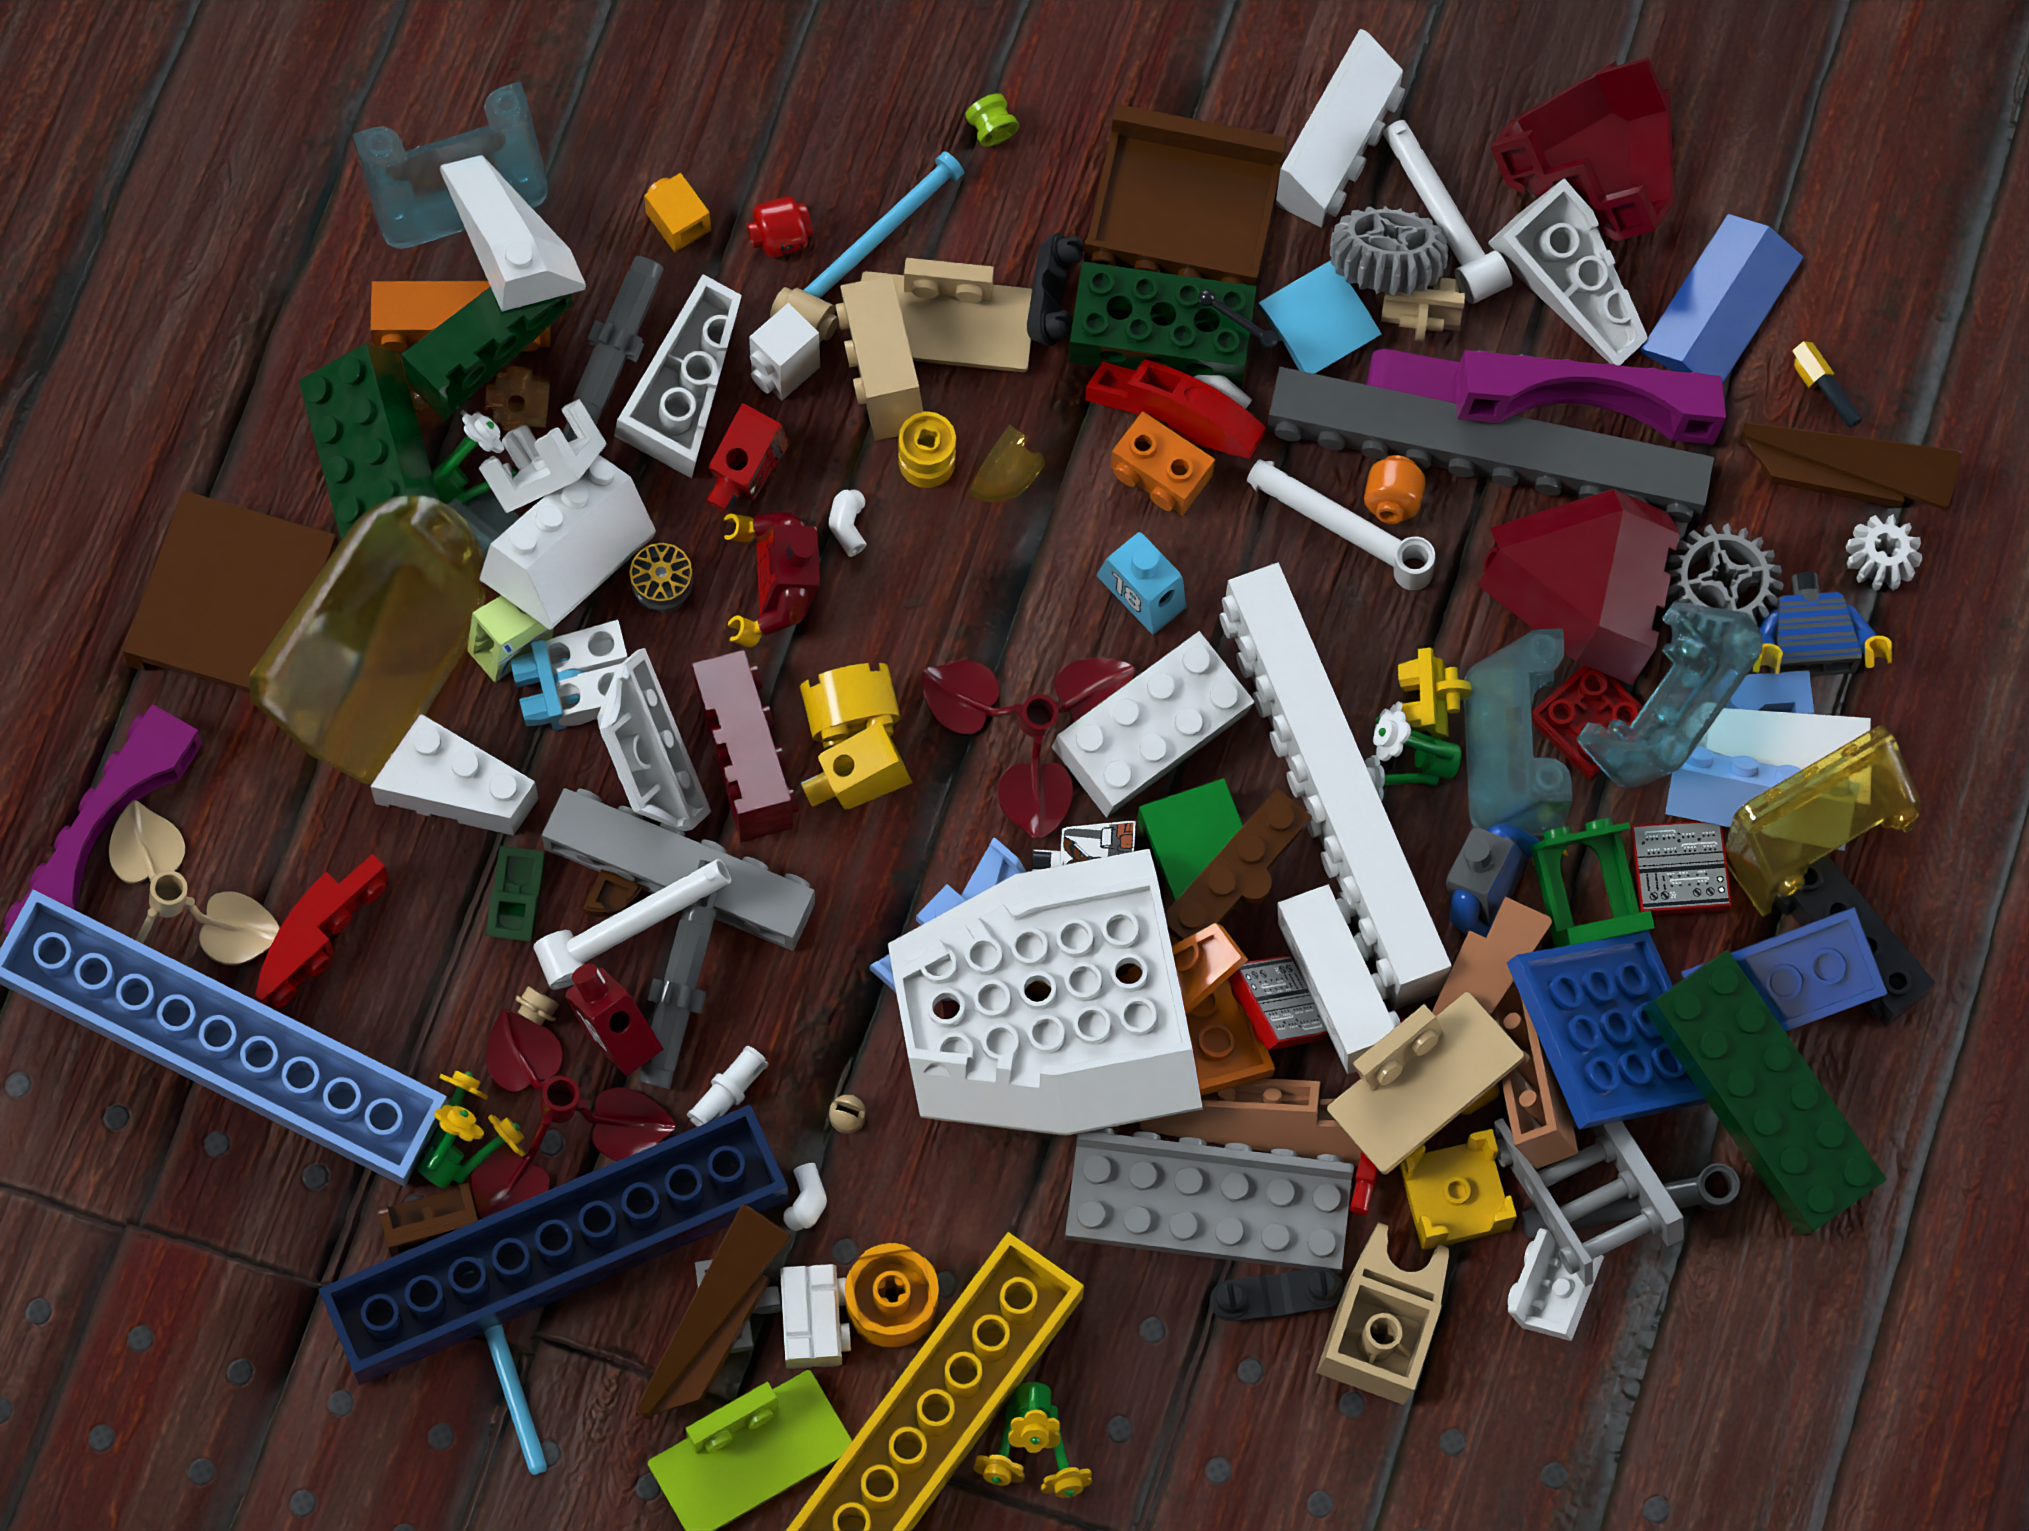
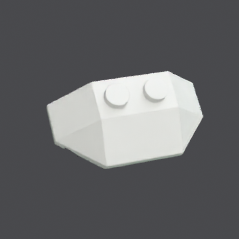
[597,648,711,831]

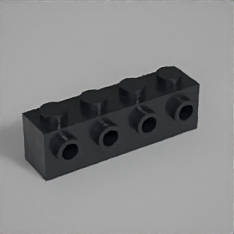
[1769,845,1936,1027]

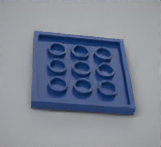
[1507,931,1707,1130]

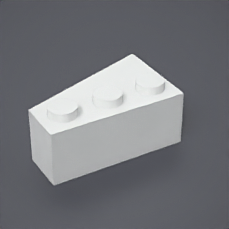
[371,714,538,835]

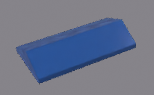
[1640,214,1803,385]

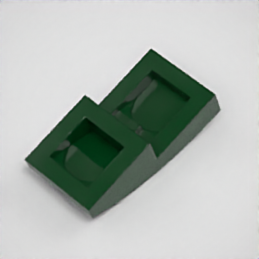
[485,846,547,942]

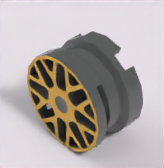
[630,543,694,614]

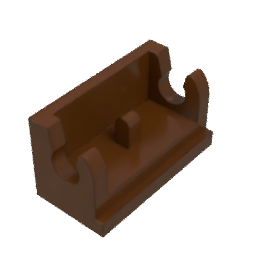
[378,1183,478,1258]

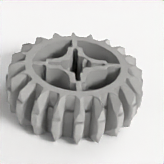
[1330,206,1448,296]
[1665,523,1783,643]

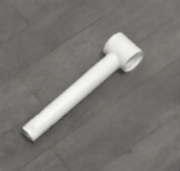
[1383,120,1512,304]
[1247,459,1435,590]
[533,859,731,990]

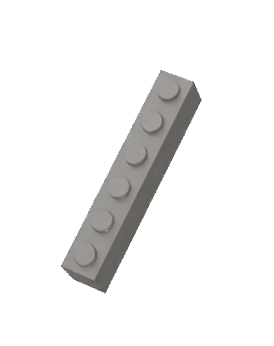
[542,788,815,951]

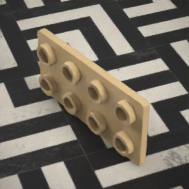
[861,258,1032,372]
[1327,992,1525,1175]

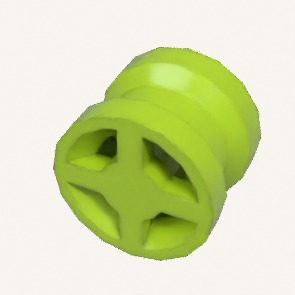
[965,93,1019,147]

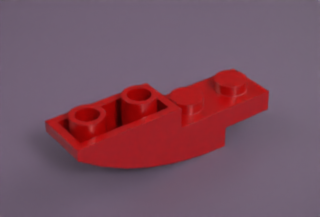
[1086,359,1266,459]
[255,854,389,1009]

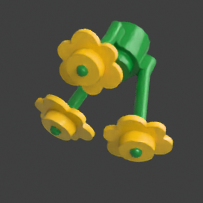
[416,1071,526,1189]
[973,1382,1092,1498]

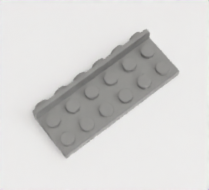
[1065,1128,1354,1274]

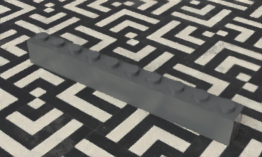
[1266,367,1714,523]

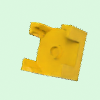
[1399,1129,1517,1251]

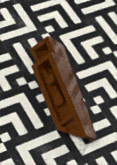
[1739,422,1962,510]
[636,1204,791,1420]

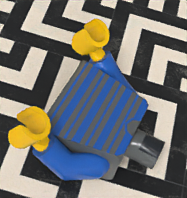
[1753,572,1892,676]
[1446,823,1568,938]

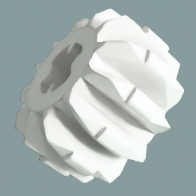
[1846,514,1922,591]

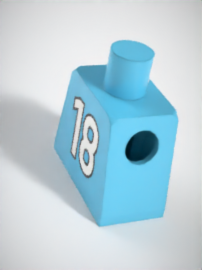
[1097,532,1187,635]

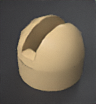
[829,1095,866,1134]

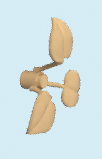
[109,800,280,966]

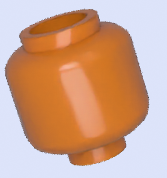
[1364,455,1425,524]

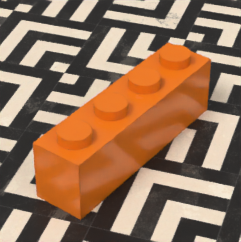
[371,281,551,352]

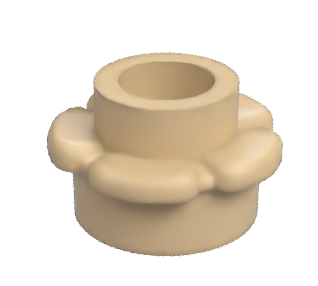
[516,986,559,1026]

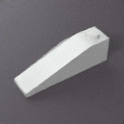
[440,155,586,311]
[1488,178,1648,366]

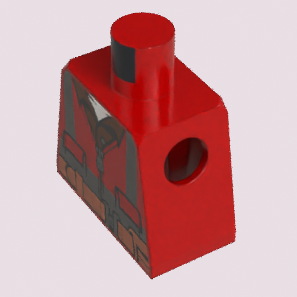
[706,403,790,514]

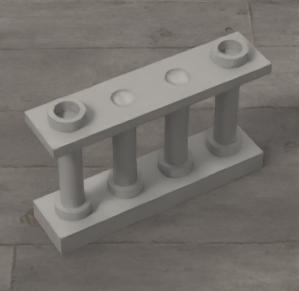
[1494,1111,1684,1287]

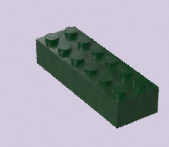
[1642,950,1887,1236]

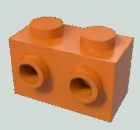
[1110,411,1215,516]

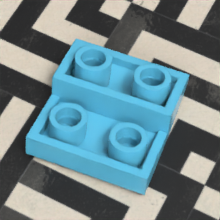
[1256,260,1381,374]

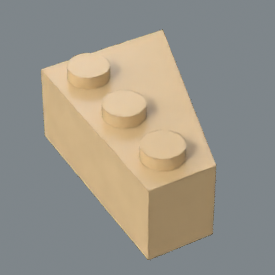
[835,274,923,441]

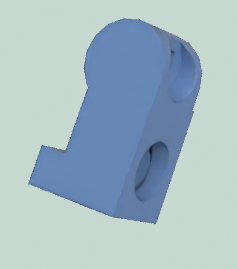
[1724,670,1814,714]

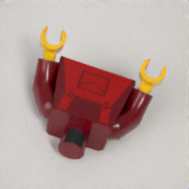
[724,512,820,648]

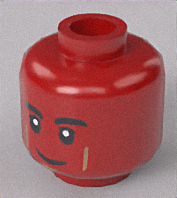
[746,195,814,259]

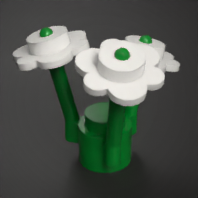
[432,410,517,508]
[1365,701,1461,801]

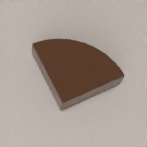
[583,869,644,917]

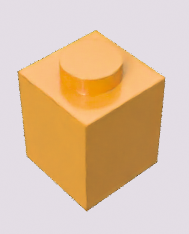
[644,172,711,253]

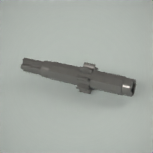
[562,256,664,442]
[638,860,718,1089]

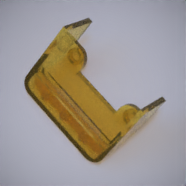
[1725,725,1921,917]

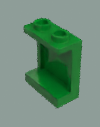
[1137,778,1243,904]

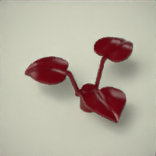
[922,658,1135,839]
[471,1009,675,1219]

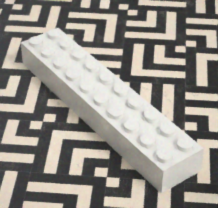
[1219,562,1452,1011]

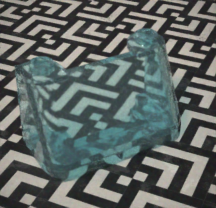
[352,81,549,249]
[1576,601,1763,789]
[1464,629,1572,836]

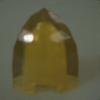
[970,425,1045,502]

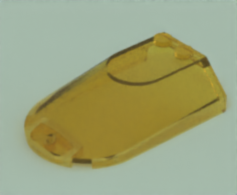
[249,496,486,784]

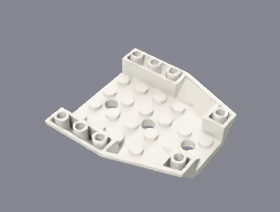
[888,849,1203,1136]

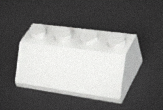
[1275,29,1405,228]
[479,455,656,630]

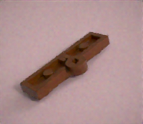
[1165,788,1312,942]

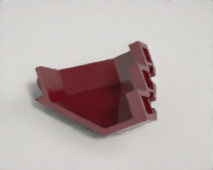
[1490,57,1675,241]
[1477,489,1680,685]

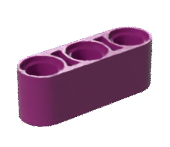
[1366,349,1460,403]

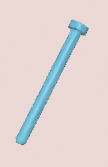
[804,151,964,298]
[463,1258,547,1475]

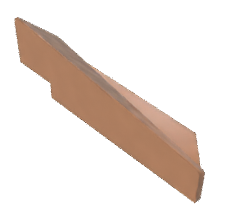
[1432,897,1552,1016]
[1140,1078,1362,1167]

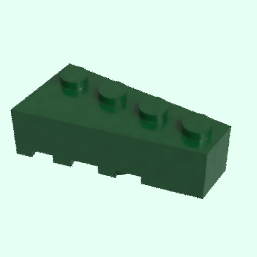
[401,286,573,421]

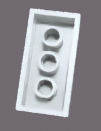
[1052,631,1255,818]

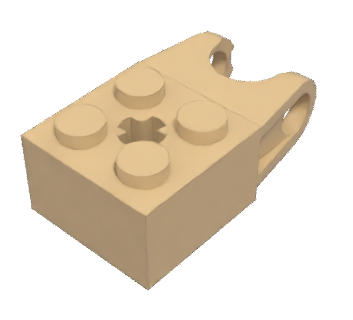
[1316,1222,1449,1405]

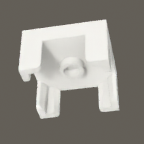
[479,399,607,513]

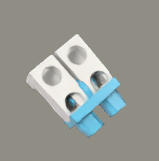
[510,620,628,732]

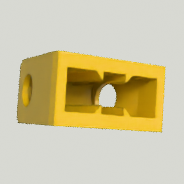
[801,721,912,810]

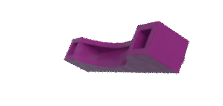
[1454,350,1726,445]
[4,704,203,936]

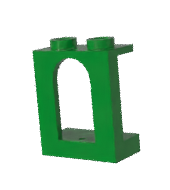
[1530,818,1655,948]

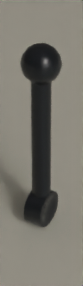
[1198,289,1278,350]

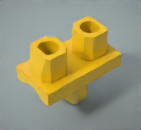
[1398,647,1472,738]

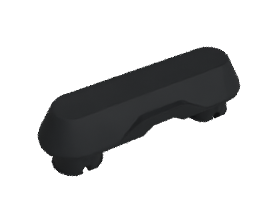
[1027,233,1084,346]
[1210,1268,1343,1322]

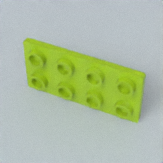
[648,1370,852,1531]

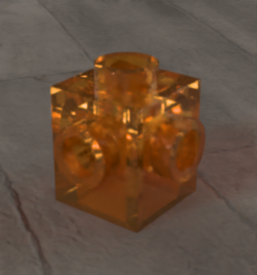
[485,366,550,431]

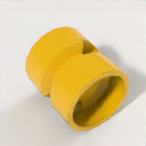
[898,412,956,488]

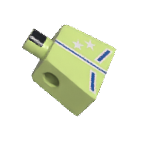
[467,595,554,683]

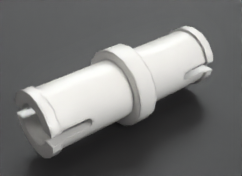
[687,1046,769,1127]

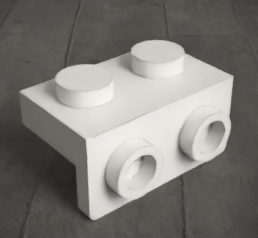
[1508,1228,1604,1341]

